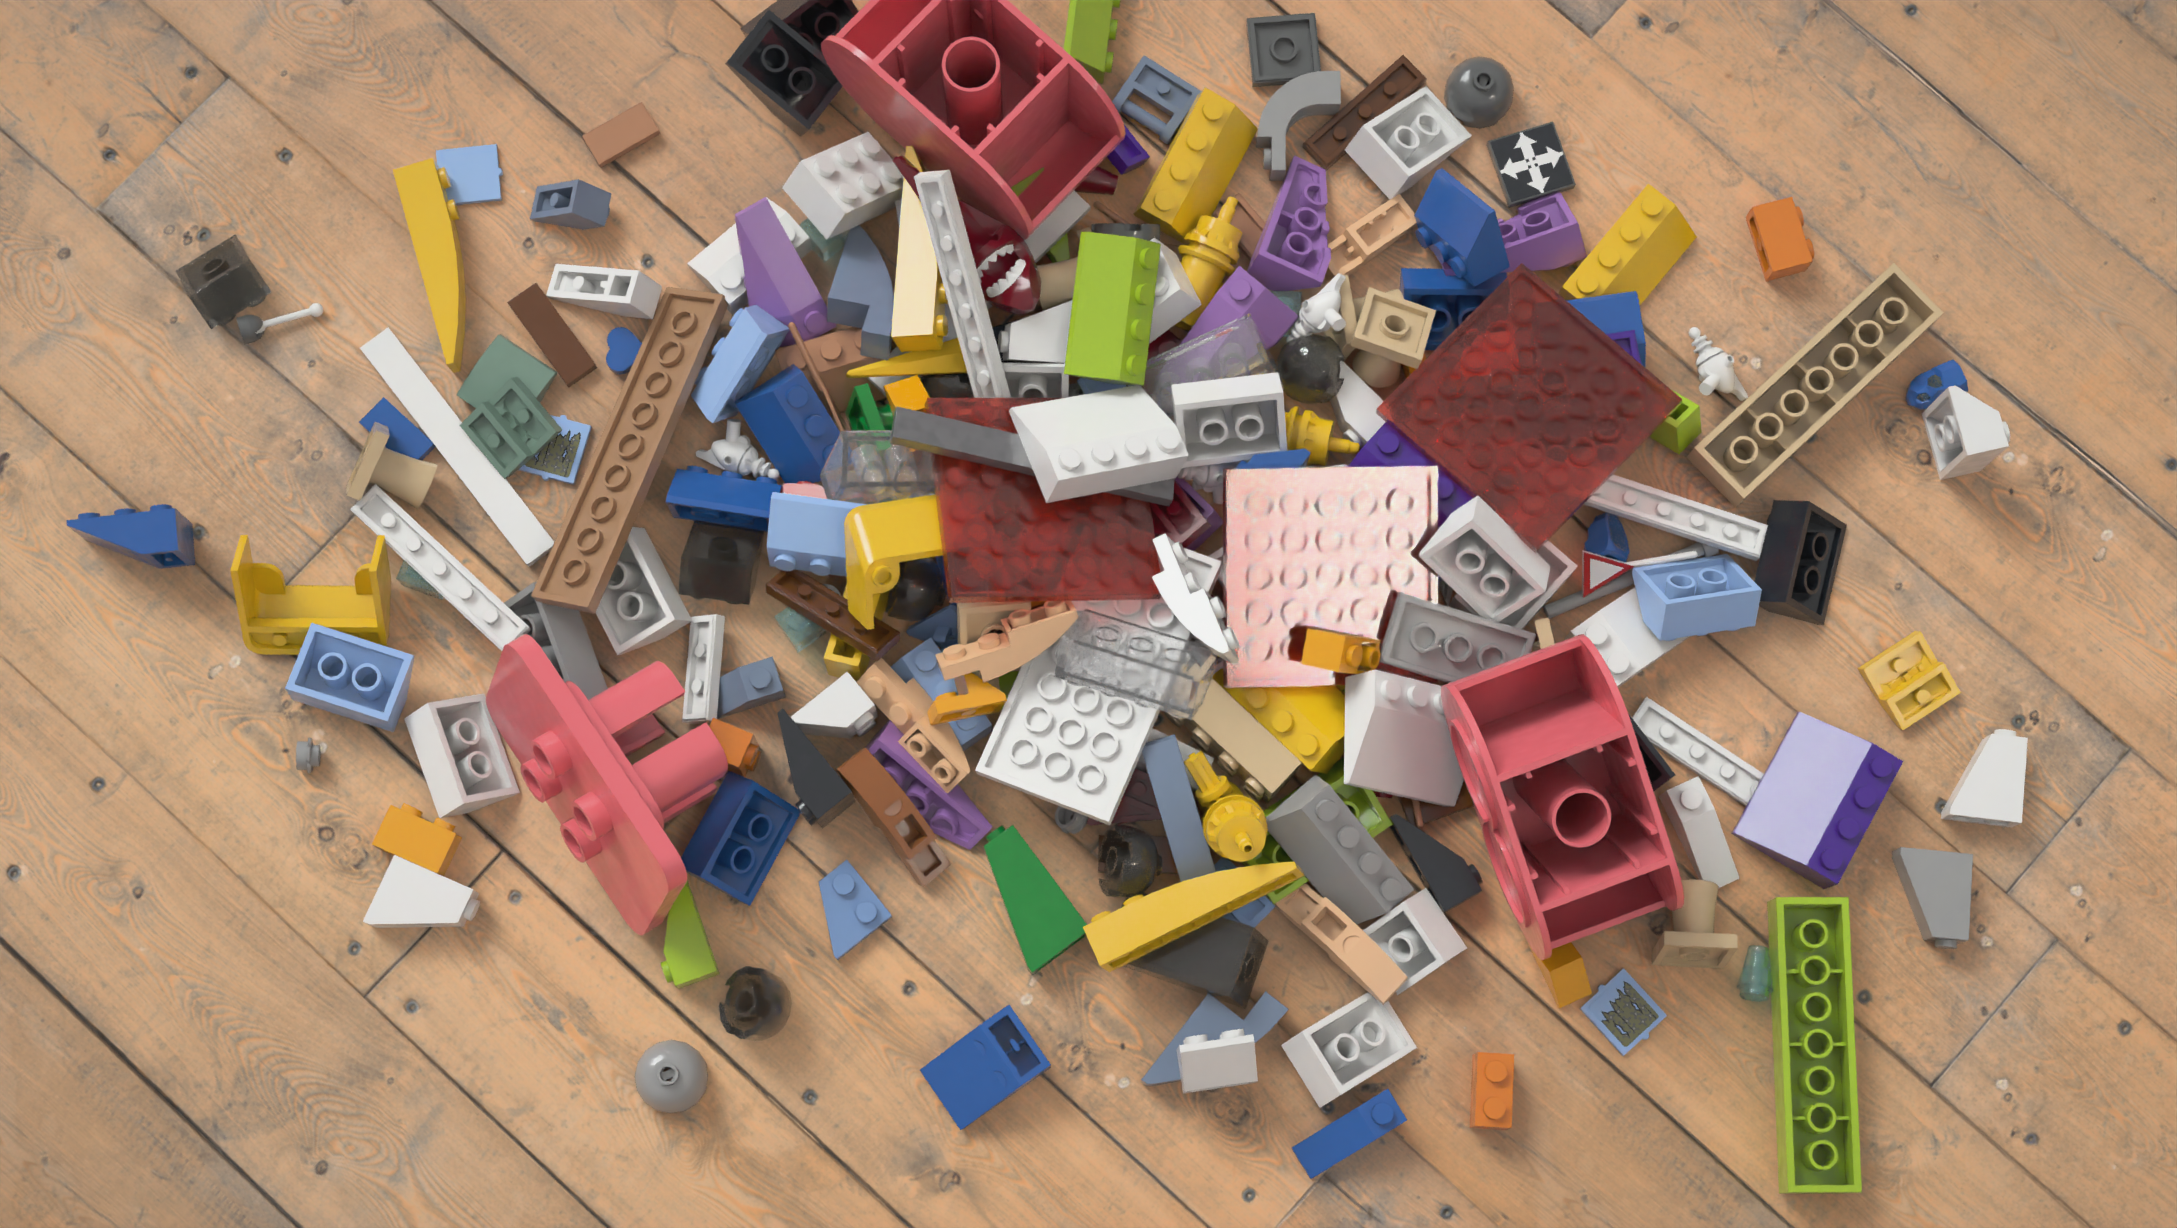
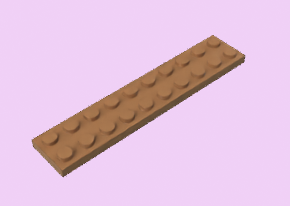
[531,287,728,614]

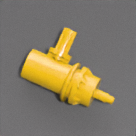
[1174,196,1243,331]
[1263,365,1360,466]
[1184,751,1268,862]

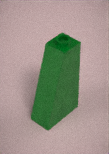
[984,825,1087,976]

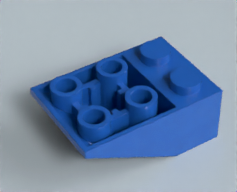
[67,504,195,569]
[920,1005,1051,1130]

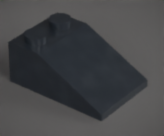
[725,9,843,137]
[777,709,856,829]

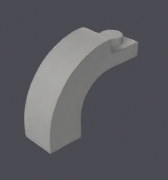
[1256,71,1341,181]

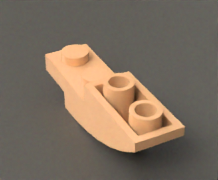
[935,598,1078,683]
[857,658,971,794]
[1275,883,1408,1005]

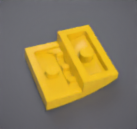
[1858,631,1961,730]

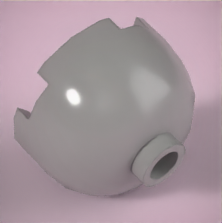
[634,1040,708,1113]

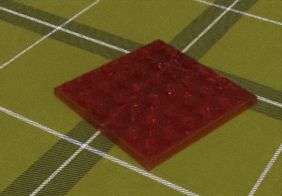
[1376,263,1682,553]
[924,398,1161,603]
[1223,466,1438,688]

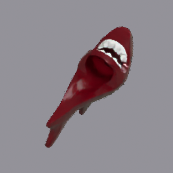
[892,156,1041,315]

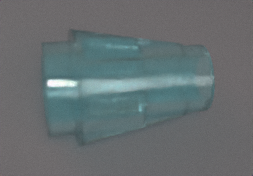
[1737,945,1773,1002]

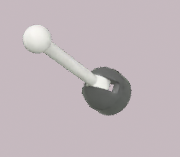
[236,303,323,344]

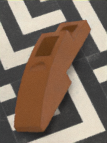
[836,747,951,887]

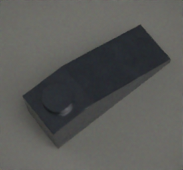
[1389,814,1483,913]

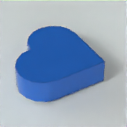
[606,327,642,375]

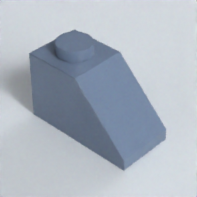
[530,179,612,230]
[717,656,786,719]

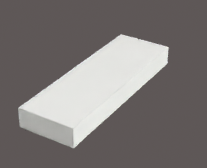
[682,614,725,724]

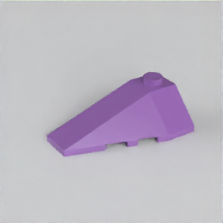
[1247,155,1331,292]
[1439,191,1587,276]
[735,197,836,347]
[1155,266,1299,394]
[841,720,992,850]

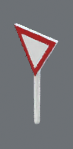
[1582,550,1698,598]

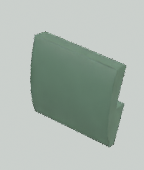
[457,334,558,408]
[459,377,562,479]

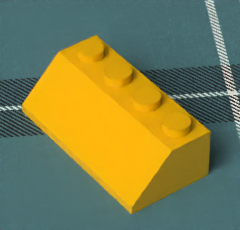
[1133,87,1258,245]
[1556,183,1697,305]
[1212,631,1345,774]

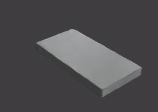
[1379,592,1536,683]

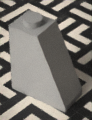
[1892,847,1973,949]

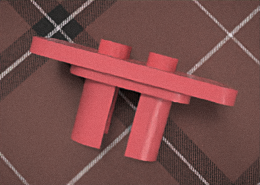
[486,634,728,936]

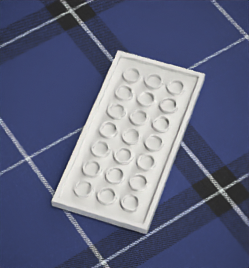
[975,514,1223,825]

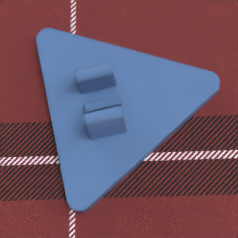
[906,605,958,652]

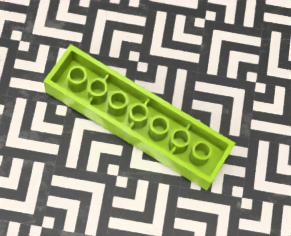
[1767,897,1862,1194]

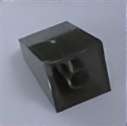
[1121,889,1269,1009]

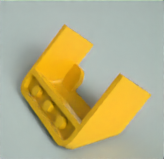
[844,490,1004,630]
[230,535,391,655]

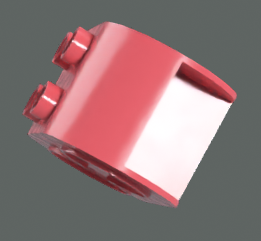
[821,0,1126,240]
[1441,634,1684,960]

